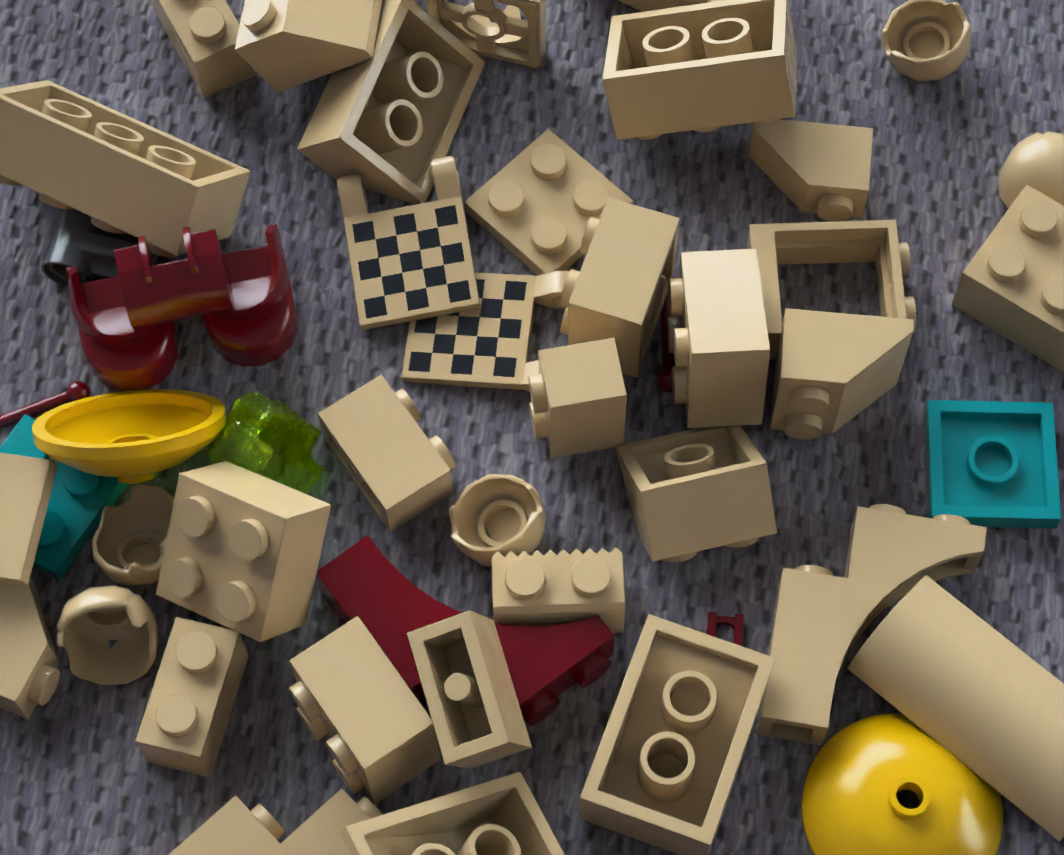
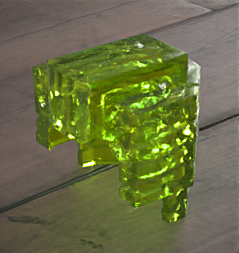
[208,390,325,494]

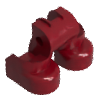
[66,224,298,391]

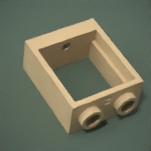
[746,219,916,360]

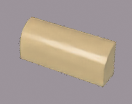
[847,575,1064,842]

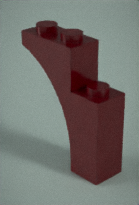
[316,535,615,726]

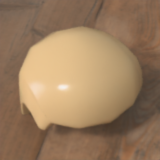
[882,0,971,81]
[998,131,1064,209]
[449,474,546,567]
[92,484,174,586]
[57,585,158,685]

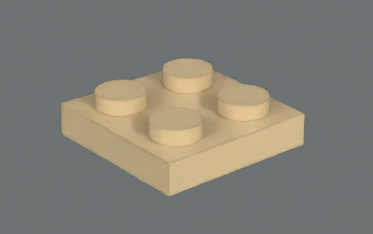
[464,129,633,275]

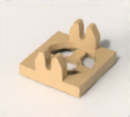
[427,0,546,68]

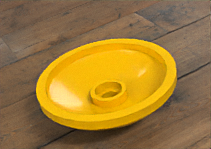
[32,389,226,484]
[801,713,1003,855]

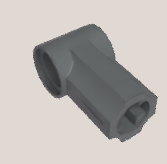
[41,210,171,286]

